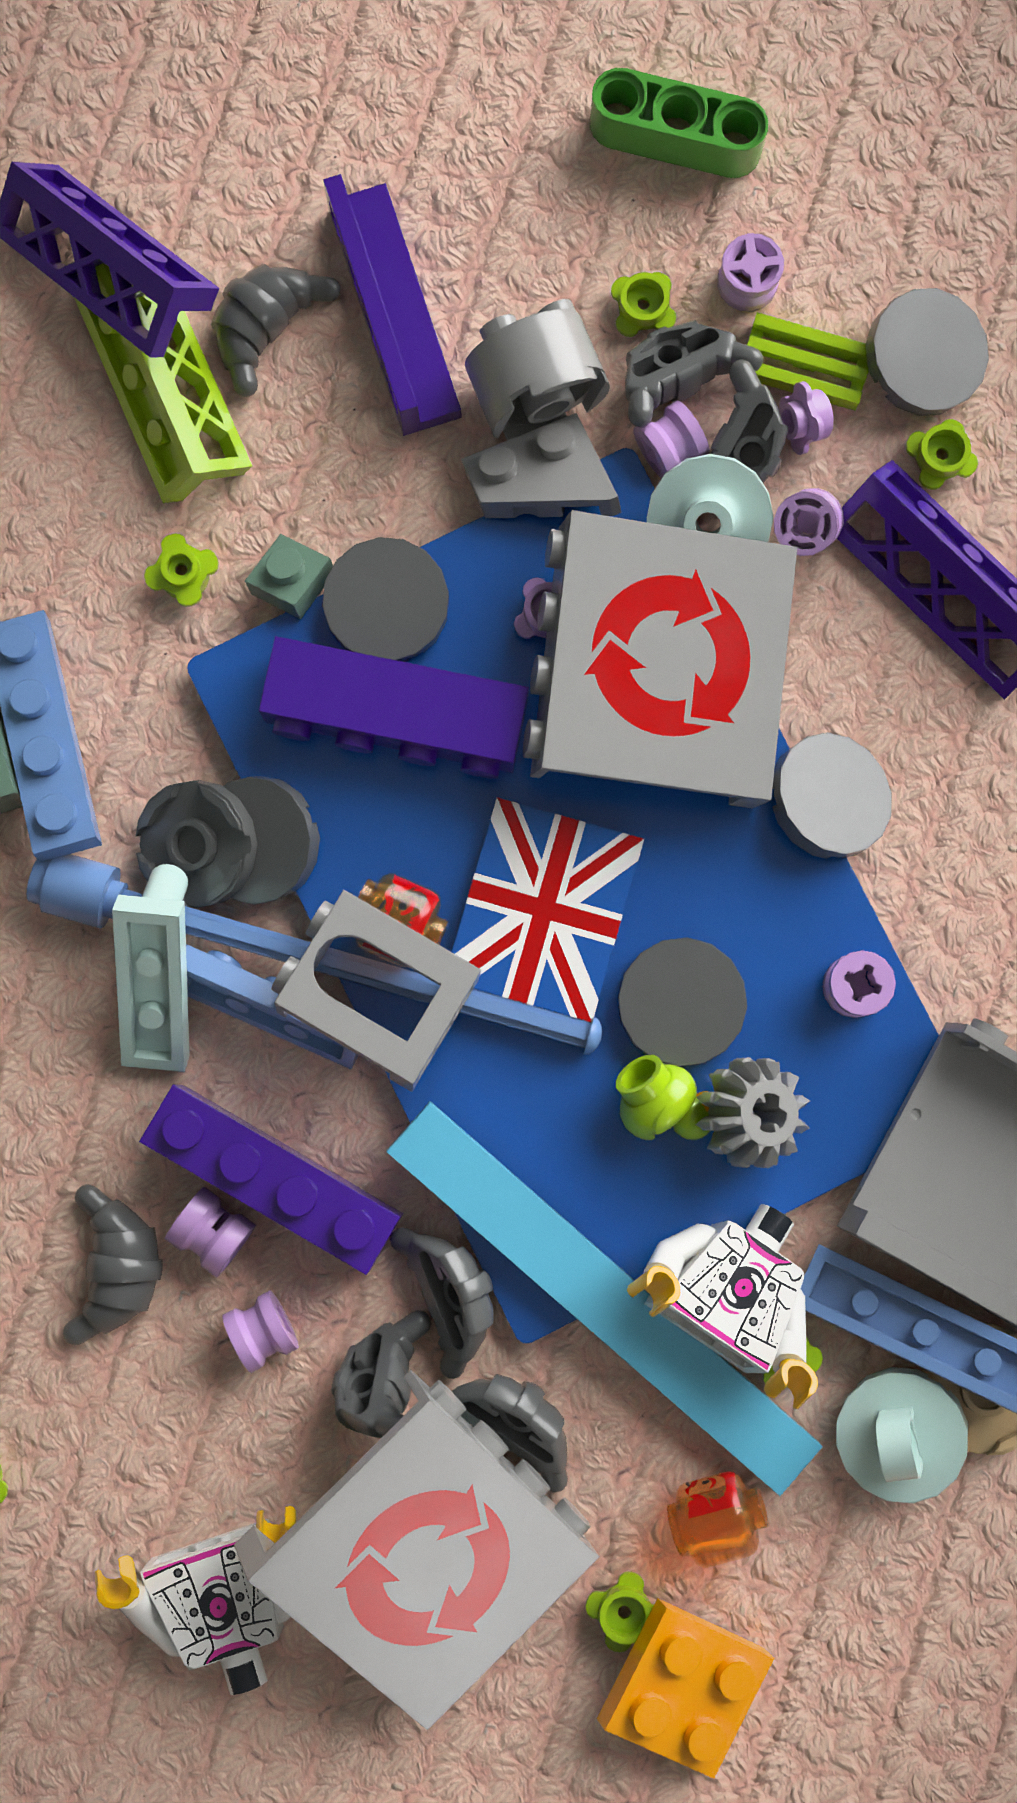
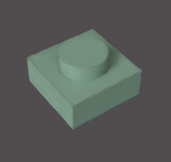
[245,534,333,619]

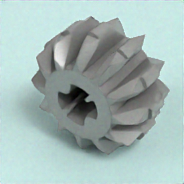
[696,1057,810,1168]

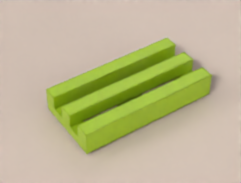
[747,312,869,411]

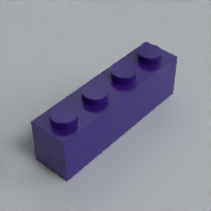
[259,636,529,779]
[139,1084,404,1275]

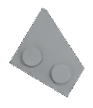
[461,413,622,518]

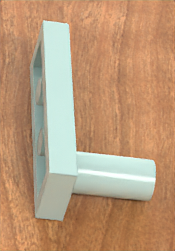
[112,864,190,1072]

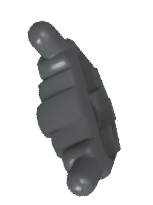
[211,264,341,397]
[625,320,763,427]
[710,359,788,484]
[63,1184,163,1345]
[390,1227,494,1379]
[331,1310,432,1438]
[451,1374,568,1493]

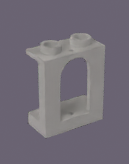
[271,890,481,1092]

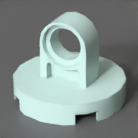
[836,1367,968,1503]

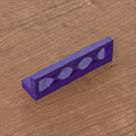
[0,161,219,358]
[323,174,462,436]
[837,460,1017,700]

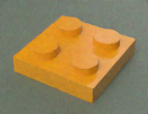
[596,1598,774,1779]

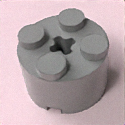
[465,299,610,440]

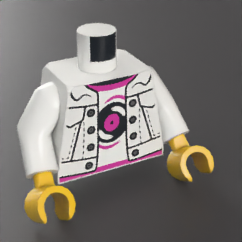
[627,1204,818,1409]
[94,1506,296,1695]

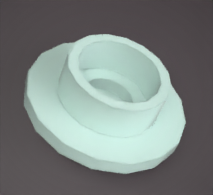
[646,454,774,542]

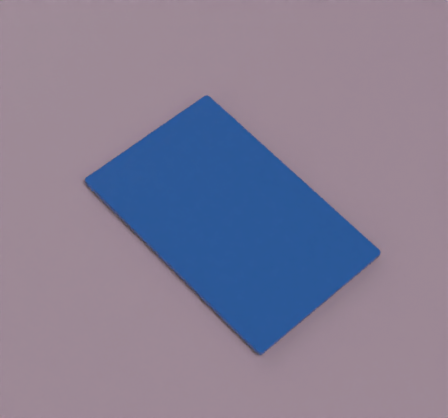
[187,448,939,1343]

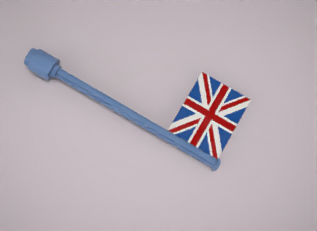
[26,797,644,1055]

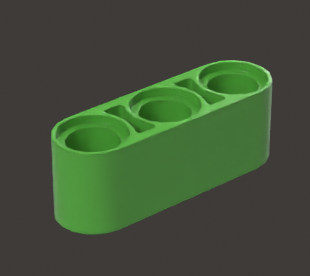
[590,68,768,178]

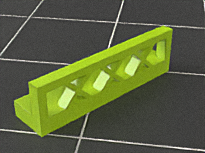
[74,263,252,503]

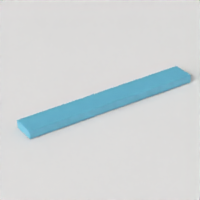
[386,1101,823,1496]

